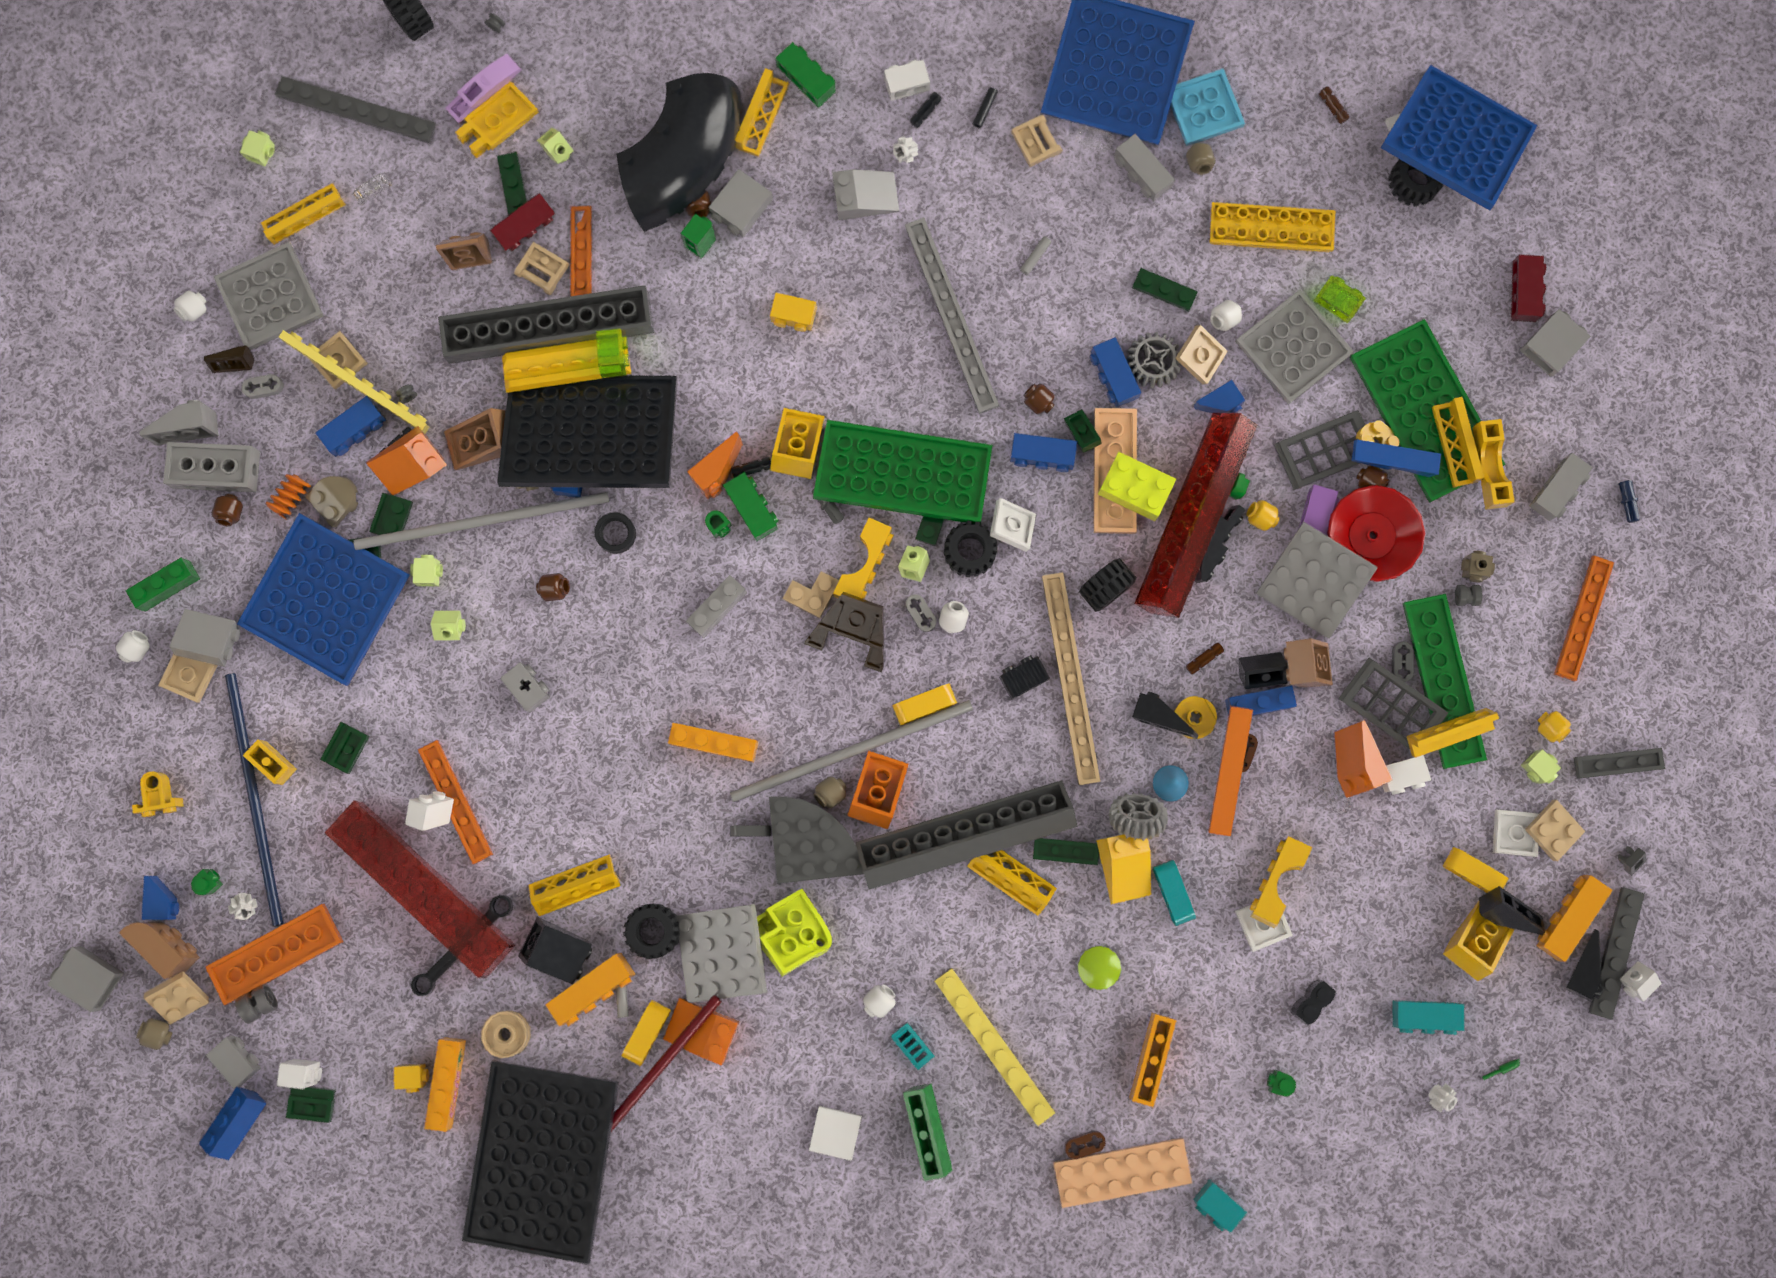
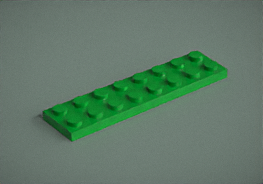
[1402,594,1487,769]

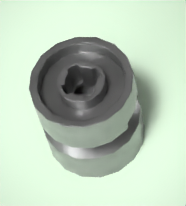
[235,984,278,1024]

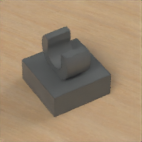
[1618,846,1646,876]

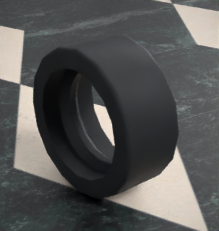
[594,512,636,554]

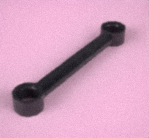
[411,895,513,996]

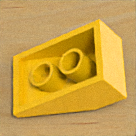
[770,408,825,479]
[1096,834,1151,904]
[1443,901,1515,981]

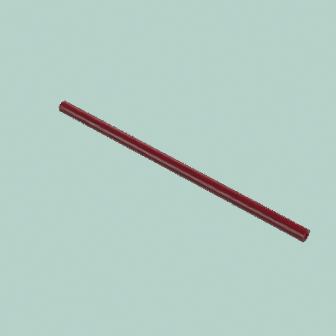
[611,995,722,1132]

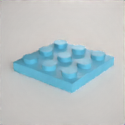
[1170,69,1245,146]

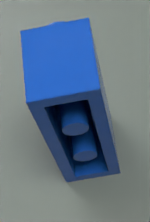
[1089,337,1141,408]
[315,396,386,457]
[1010,433,1077,472]
[1225,686,1297,716]
[198,1086,267,1160]

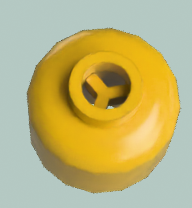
[1246,500,1280,531]
[1537,711,1572,743]

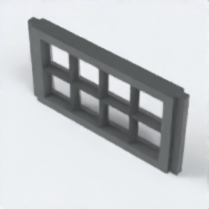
[1274,410,1365,490]
[1338,658,1448,749]

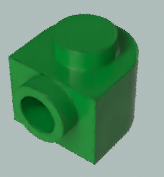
[1220,472,1250,500]
[705,510,732,539]
[191,869,223,895]
[1267,1069,1296,1097]

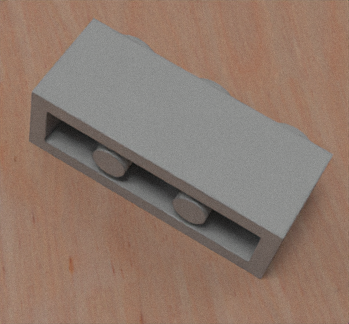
[1114,134,1175,202]
[1529,453,1593,521]
[686,575,747,638]

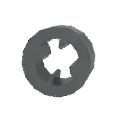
[484,13,505,33]
[395,384,417,404]

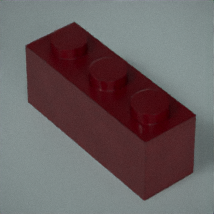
[489,193,555,252]
[1511,254,1547,322]

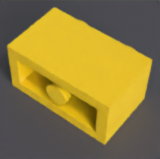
[770,293,817,332]
[243,739,297,785]

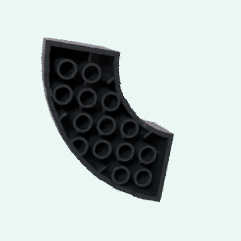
[616,73,742,232]

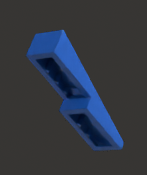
[1352,440,1441,477]

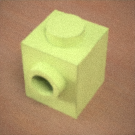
[537,127,574,164]
[240,130,275,167]
[898,545,930,582]
[410,555,443,587]
[430,611,466,640]
[1521,749,1561,784]

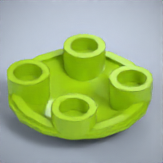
[1077,946,1121,990]

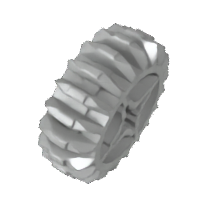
[1126,332,1181,388]
[1109,792,1168,841]

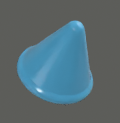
[1153,765,1189,802]

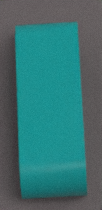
[1153,860,1196,926]

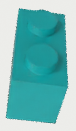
[1193,1179,1248,1233]

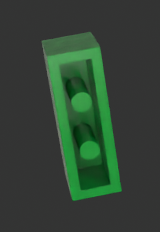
[775,42,836,108]
[723,472,779,542]
[125,557,200,612]

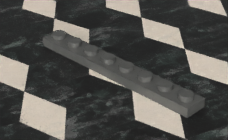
[275,76,436,144]

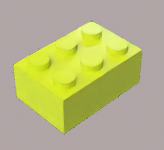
[1098,452,1176,522]

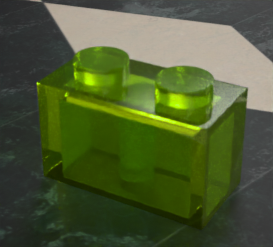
[1313,275,1366,324]
[596,328,630,378]

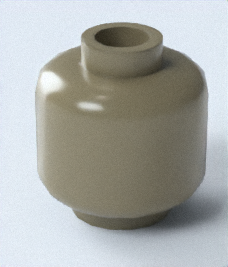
[1186,143,1216,175]
[814,776,847,808]
[136,1018,173,1050]

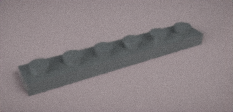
[1588,887,1645,1020]

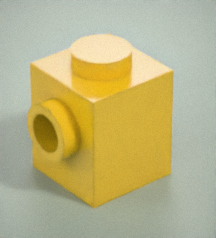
[394,1063,429,1093]

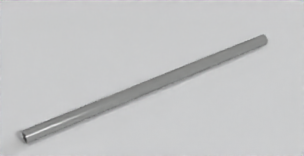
[354,492,609,550]
[730,700,973,802]

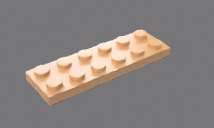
[1093,408,1137,534]
[1053,1138,1192,1208]

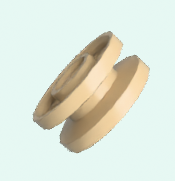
[481,1010,531,1058]

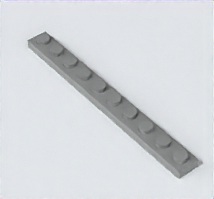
[905,218,999,414]

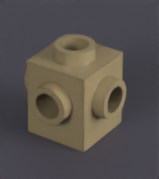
[1461,551,1495,583]

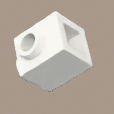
[1620,961,1662,1002]

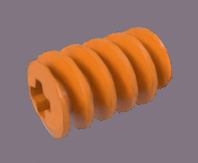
[265,473,311,520]

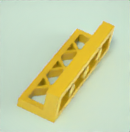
[735,68,789,157]
[261,183,346,245]
[1432,397,1484,488]
[1406,708,1499,758]
[967,850,1057,916]
[528,854,620,916]

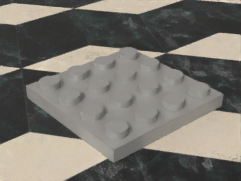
[213,242,324,350]
[1235,289,1354,405]
[1256,521,1378,638]
[676,904,767,1003]

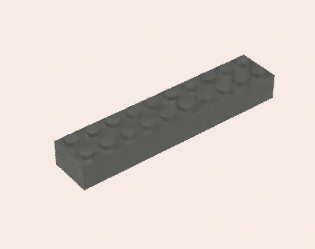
[438,285,654,364]
[855,780,1078,890]

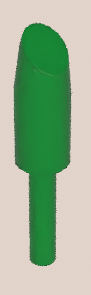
[1482,1059,1520,1080]

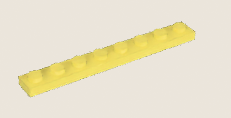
[279,330,430,434]
[935,968,1055,1126]

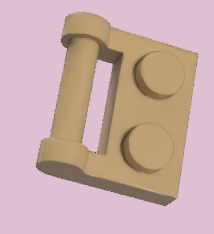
[1011,115,1063,167]
[514,242,569,295]

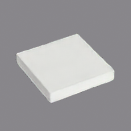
[990,498,1036,552]
[1493,810,1539,857]
[1235,905,1293,952]
[809,1106,862,1161]

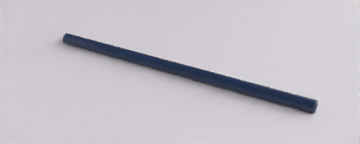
[225,673,284,927]

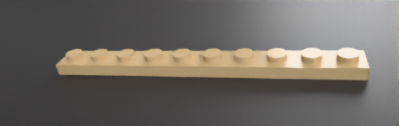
[1042,572,1101,786]

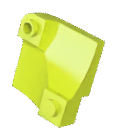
[757,888,832,977]

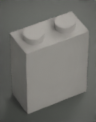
[709,169,773,238]
[1520,309,1591,377]
[169,609,240,667]
[48,946,124,1012]

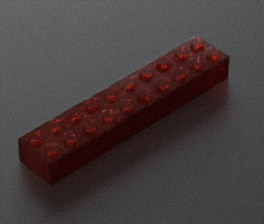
[1134,413,1258,618]
[325,800,516,979]

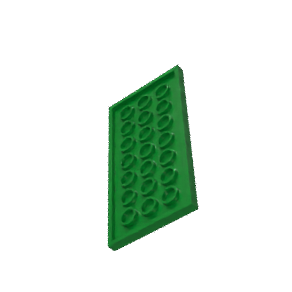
[1349,319,1506,503]
[813,420,993,525]

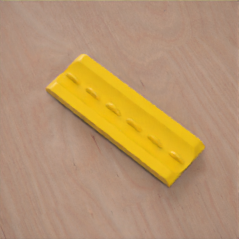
[1209,202,1336,252]
[502,336,631,393]

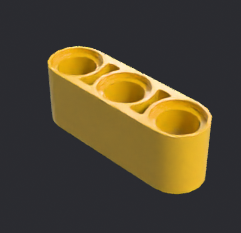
[892,683,957,726]
[1442,847,1509,893]
[621,1000,671,1067]

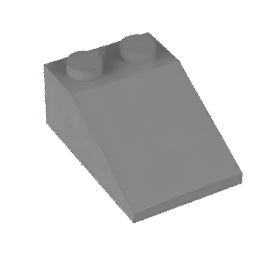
[832,169,899,220]
[139,400,219,446]

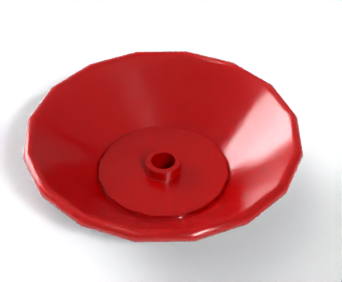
[1327,485,1426,582]

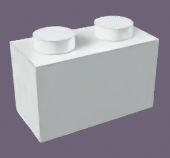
[884,60,930,101]
[1382,755,1431,795]
[405,791,454,831]
[277,1059,322,1089]

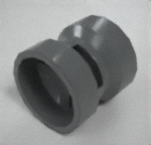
[1455,585,1482,606]

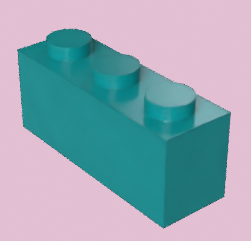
[1392,1000,1465,1035]

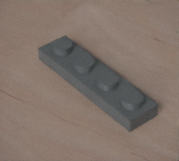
[1574,748,1665,779]

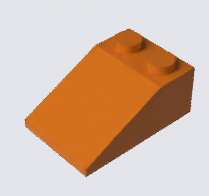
[366,426,447,495]
[687,431,743,499]
[1334,720,1392,798]
[847,751,909,829]
[663,998,740,1065]

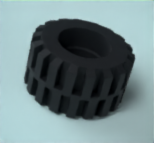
[383,0,434,41]
[1389,159,1444,207]
[944,521,998,577]
[1079,558,1137,612]
[623,904,680,959]

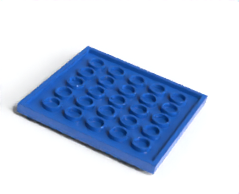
[1040,0,1195,146]
[1380,65,1538,211]
[237,513,410,686]

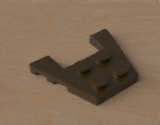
[804,592,884,673]

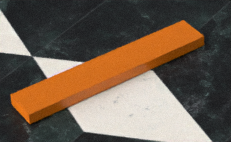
[570,206,592,297]
[1554,555,1614,681]
[1208,706,1253,836]
[418,740,493,865]

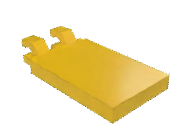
[455,81,539,159]

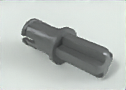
[811,489,844,524]

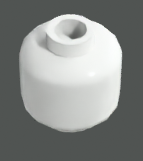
[173,291,206,322]
[1210,300,1242,331]
[939,601,969,633]
[116,630,150,663]
[863,985,895,1018]

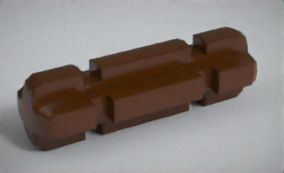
[1319,86,1350,124]
[1186,642,1224,675]

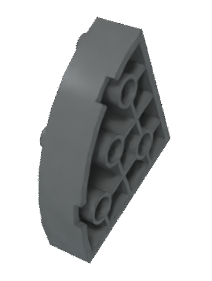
[769,796,864,884]

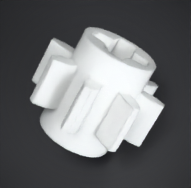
[893,137,918,163]
[228,893,258,920]
[1429,1083,1457,1113]

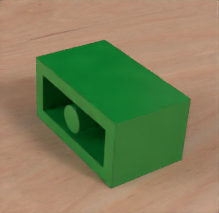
[680,214,716,259]

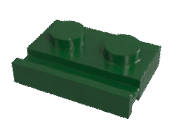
[369,493,413,535]
[320,722,370,774]
[286,1087,336,1123]

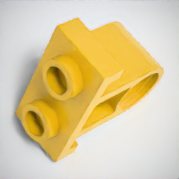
[132,771,184,817]

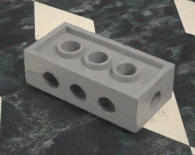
[163,442,260,492]

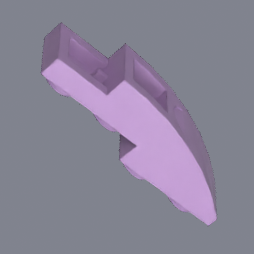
[445,54,521,125]

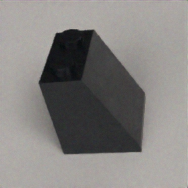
[518,917,592,985]

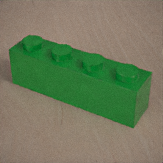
[903,1083,953,1181]

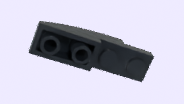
[1193,505,1245,583]

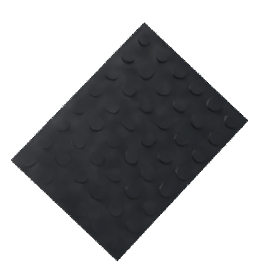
[497,375,677,488]
[462,1061,619,1265]

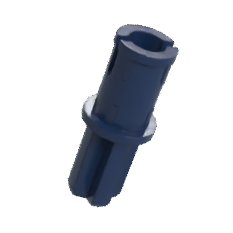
[1618,480,1640,523]

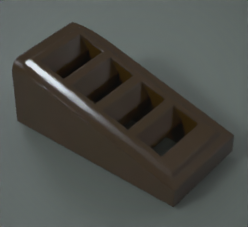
[203,345,255,373]

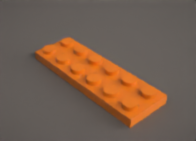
[205,904,344,1006]

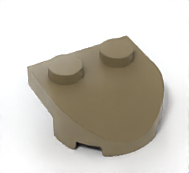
[305,476,358,527]

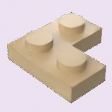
[783,571,839,618]

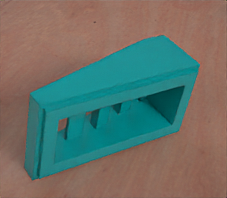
[890,1022,935,1070]

